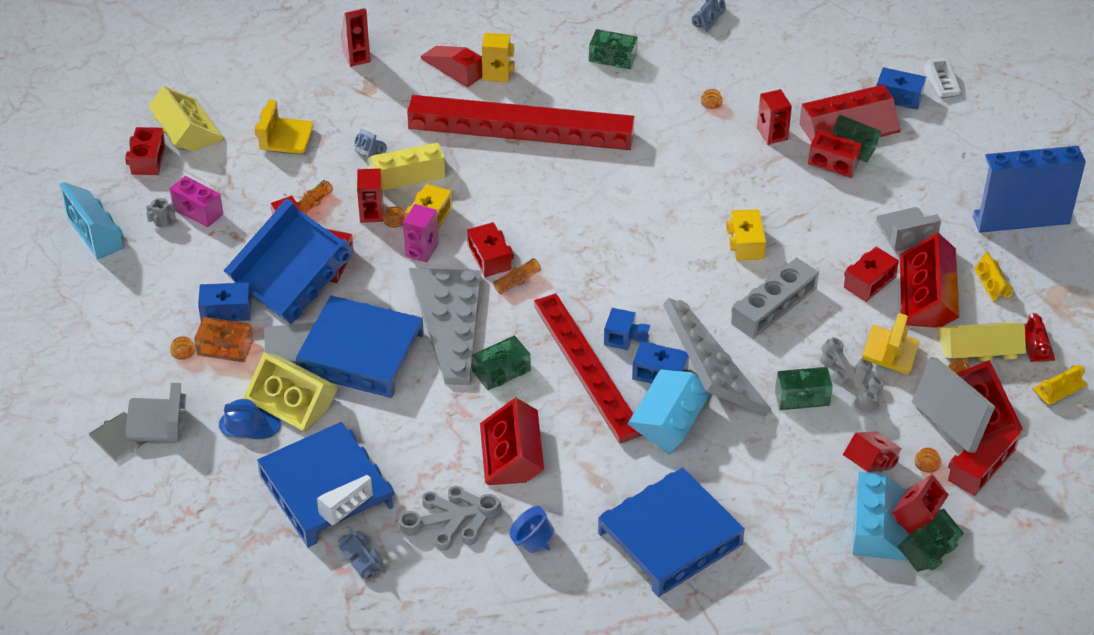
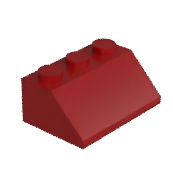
[480,397,544,485]

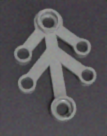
[819,337,885,414]
[399,486,502,551]

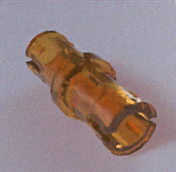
[297,180,333,214]
[493,258,541,295]

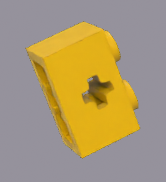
[482,33,515,82]
[404,183,452,229]
[726,209,766,261]

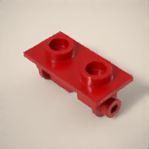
[1024,313,1055,362]

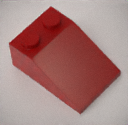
[956,360,1023,443]

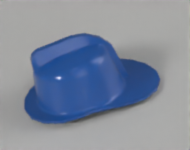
[219,399,281,439]
[509,506,555,553]

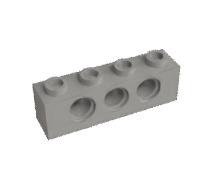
[731,257,819,339]

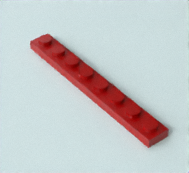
[534,293,642,444]

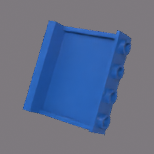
[973,146,1086,233]
[223,199,354,324]
[296,295,424,398]
[257,422,395,548]
[598,467,745,597]

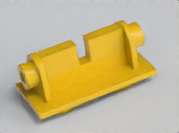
[974,251,1014,302]
[1032,365,1088,406]

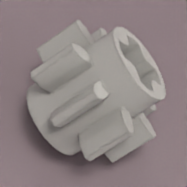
[146,198,176,227]

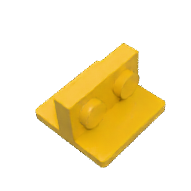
[862,313,919,375]

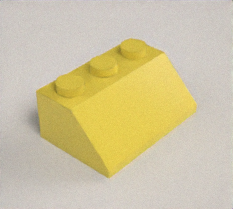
[148,86,224,152]
[367,142,445,190]
[937,322,1026,363]
[243,353,338,431]

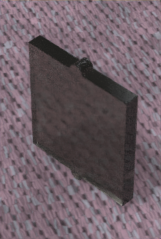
[89,412,148,462]

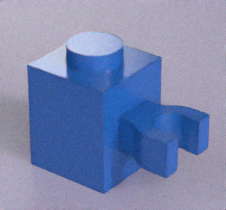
[604,308,650,350]

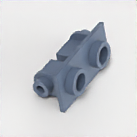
[692,0,726,32]
[354,128,387,157]
[338,525,386,580]

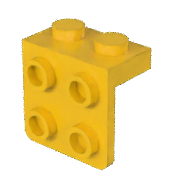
[255,99,314,154]

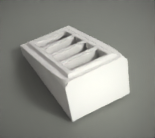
[924,57,962,98]
[317,475,373,526]

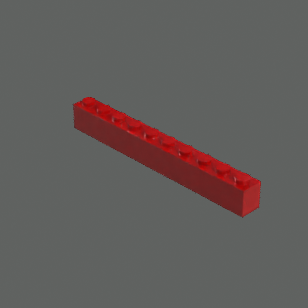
[407,95,635,151]

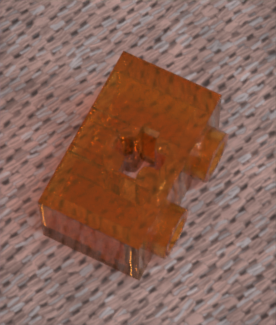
[194,317,254,363]

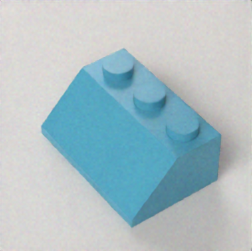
[59,182,124,260]
[628,370,710,454]
[852,471,908,561]

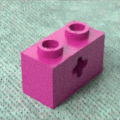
[169,175,223,227]
[403,204,438,263]

